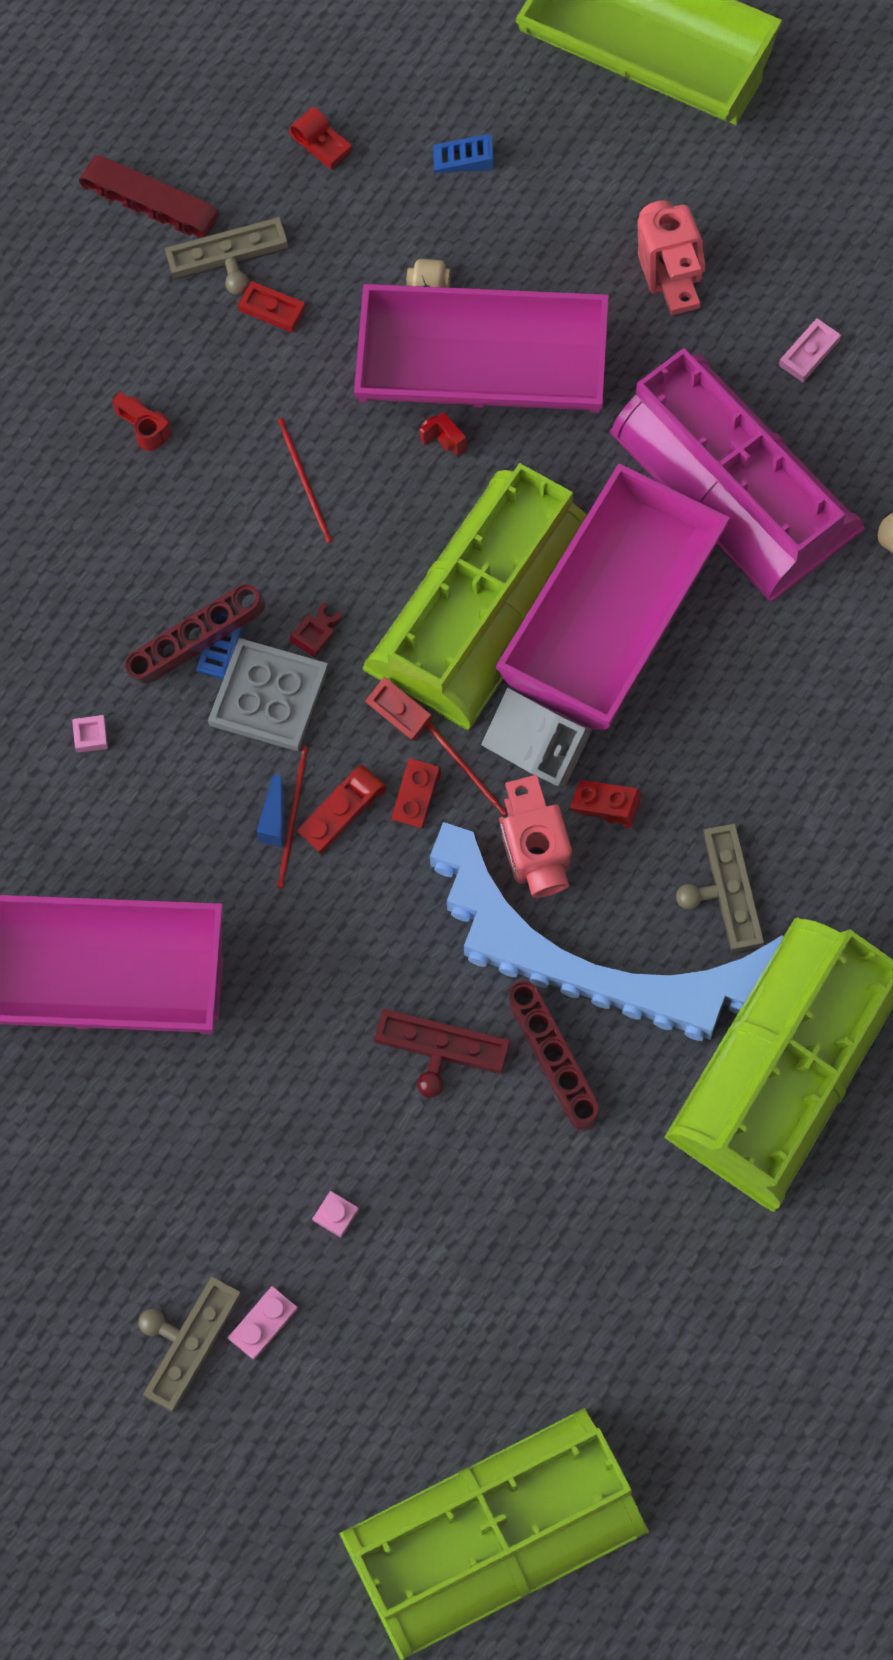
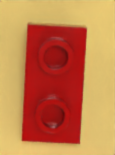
[289,107,352,170]
[112,392,172,451]
[391,758,442,829]
[570,780,642,828]

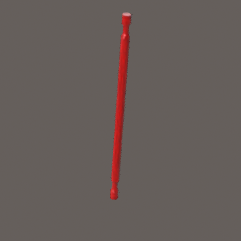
[277,418,333,543]
[427,723,508,817]
[277,746,309,889]

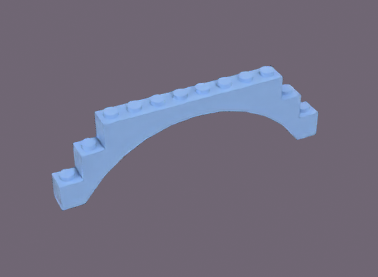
[430,822,784,1041]

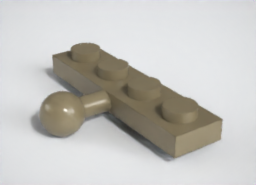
[164,217,288,295]
[676,823,764,953]
[138,1276,242,1413]

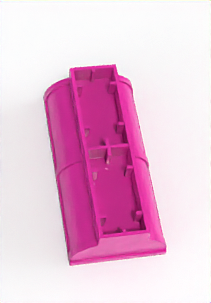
[354,284,608,413]
[610,348,865,603]
[496,463,730,730]
[0,895,224,1035]

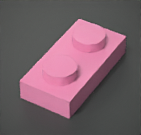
[779,318,841,382]
[228,1286,298,1361]

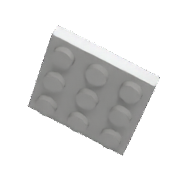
[208,638,329,751]

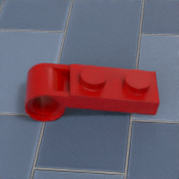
[297,765,387,853]

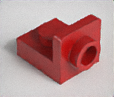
[419,412,467,457]

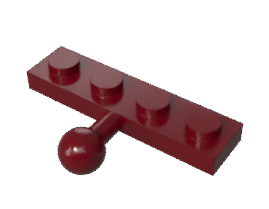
[374,1009,510,1098]

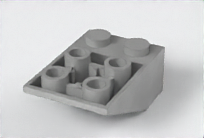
[481,688,593,787]

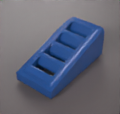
[433,134,493,173]
[196,611,246,679]
[256,774,284,848]

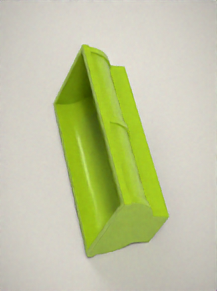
[516,0,782,125]
[362,463,587,731]
[664,917,893,1212]
[339,1408,649,1660]

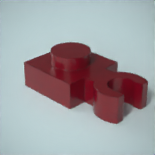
[290,602,342,658]

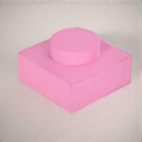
[72,715,108,753]
[313,1191,359,1238]

